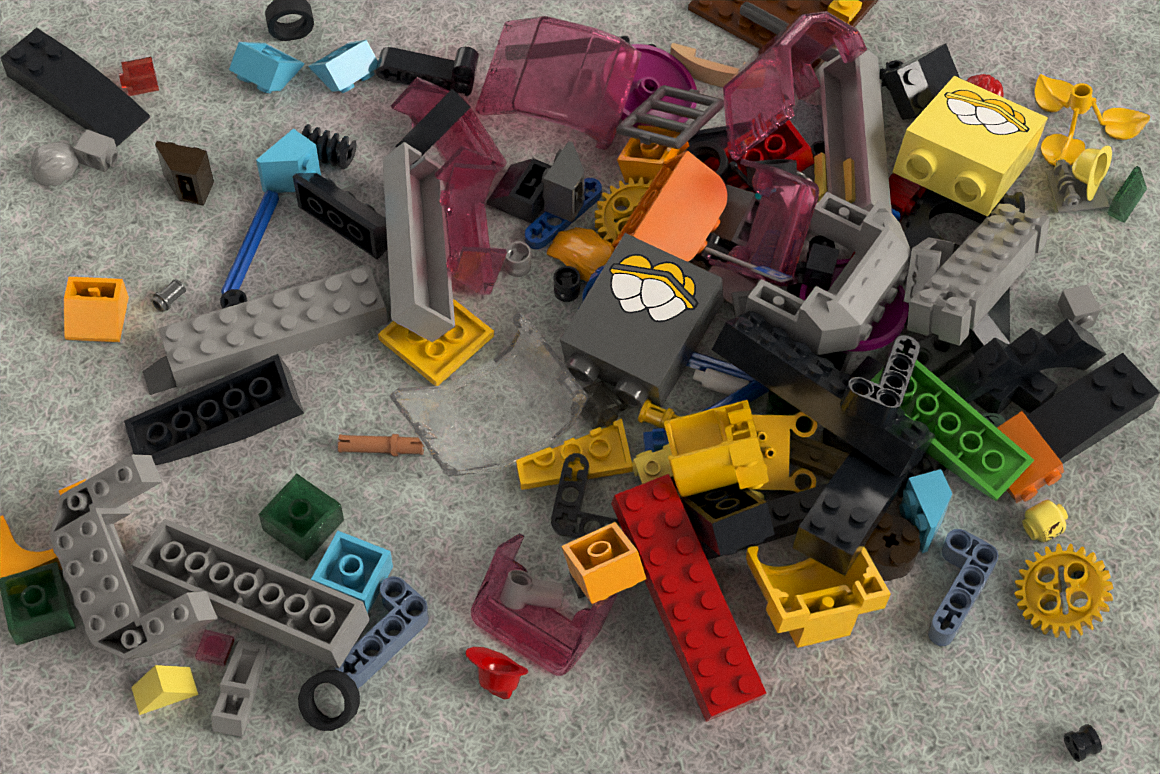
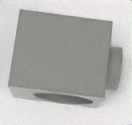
[74,130,118,172]

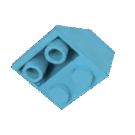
[899,469,952,553]

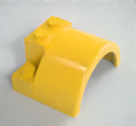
[664,400,769,497]
[746,546,891,648]

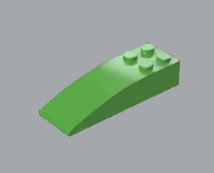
[871,360,1034,501]

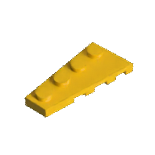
[516,418,633,490]

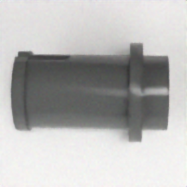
[151,279,186,312]

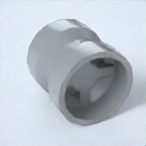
[504,241,531,277]

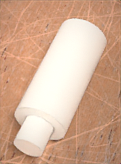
[693,368,750,395]

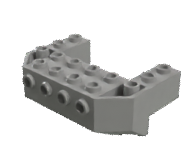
[745,192,912,355]
[49,455,218,659]

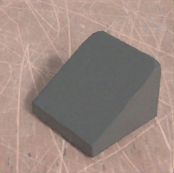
[142,356,177,395]

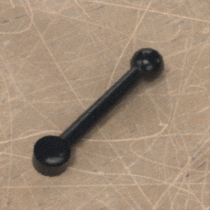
[728,161,769,200]

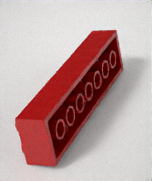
[611,474,767,722]

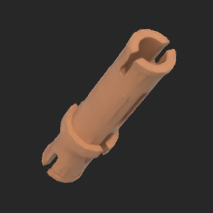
[338,434,425,456]

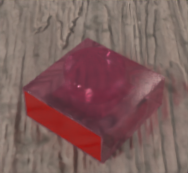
[195,629,235,667]

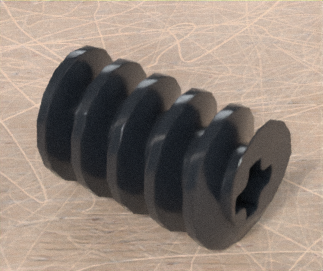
[302,124,357,169]

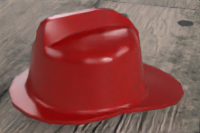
[465,647,528,700]

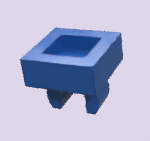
[643,428,669,452]

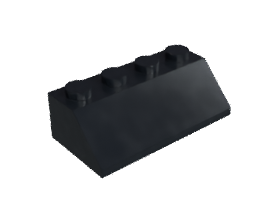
[293,173,388,260]

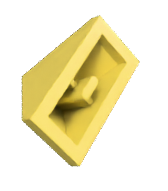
[131,665,198,715]

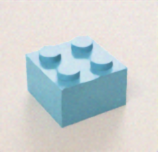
[311,531,393,614]

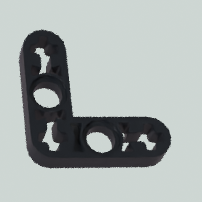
[551,453,621,539]

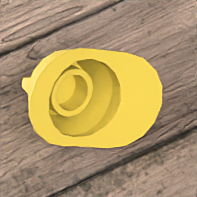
[1072,145,1112,201]

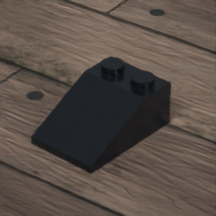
[883,43,960,120]

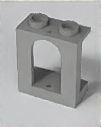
[904,237,955,303]

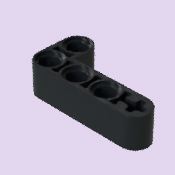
[376,46,479,96]
[840,335,920,428]

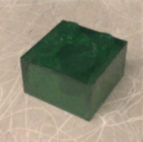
[258,474,344,561]
[0,562,76,645]

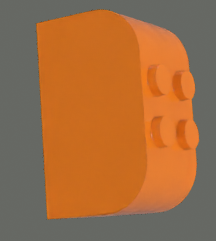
[612,150,727,262]

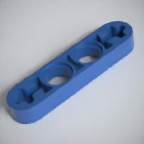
[525,178,602,249]

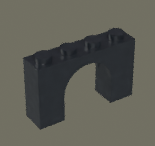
[904,189,997,263]

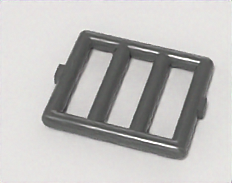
[616,85,725,149]

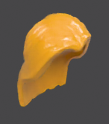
[547,227,615,282]

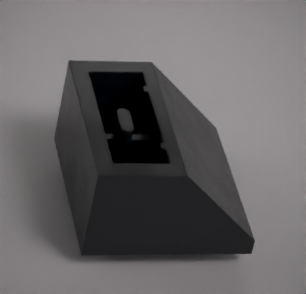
[486,158,551,224]

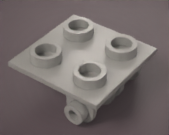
[1045,159,1109,213]

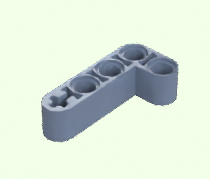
[928,529,999,646]
[335,576,429,688]

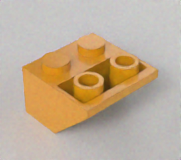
[64,276,129,342]

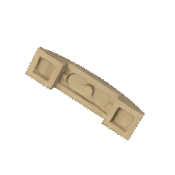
[670,43,768,89]

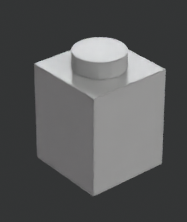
[1058,284,1101,330]

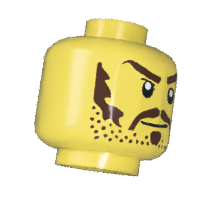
[1022,500,1068,543]

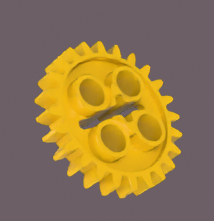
[595,177,653,244]
[1014,543,1114,638]

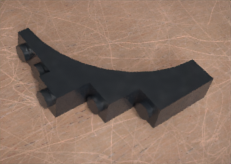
[944,318,1107,403]

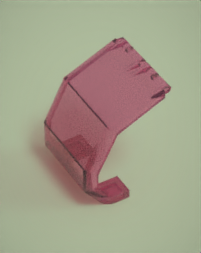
[723,11,867,160]
[475,16,641,150]

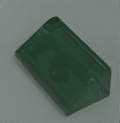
[1107,166,1147,223]

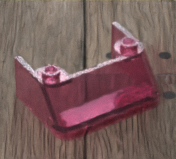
[391,77,507,188]
[709,159,819,286]
[440,163,507,295]
[471,533,617,676]

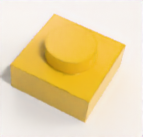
[827,0,862,24]

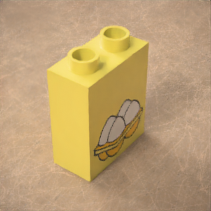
[892,76,1048,217]

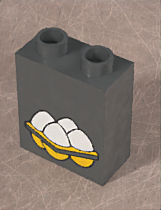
[560,233,723,409]

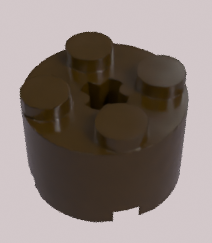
[864,513,920,581]

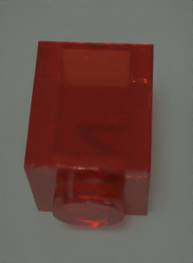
[119,57,159,96]

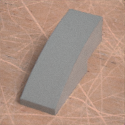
[211,640,268,737]

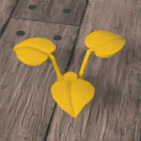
[1034,74,1150,166]

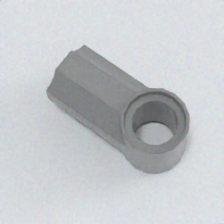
[500,570,563,609]

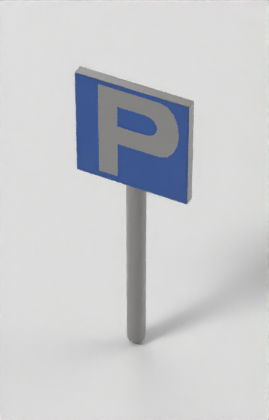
[704,247,793,282]

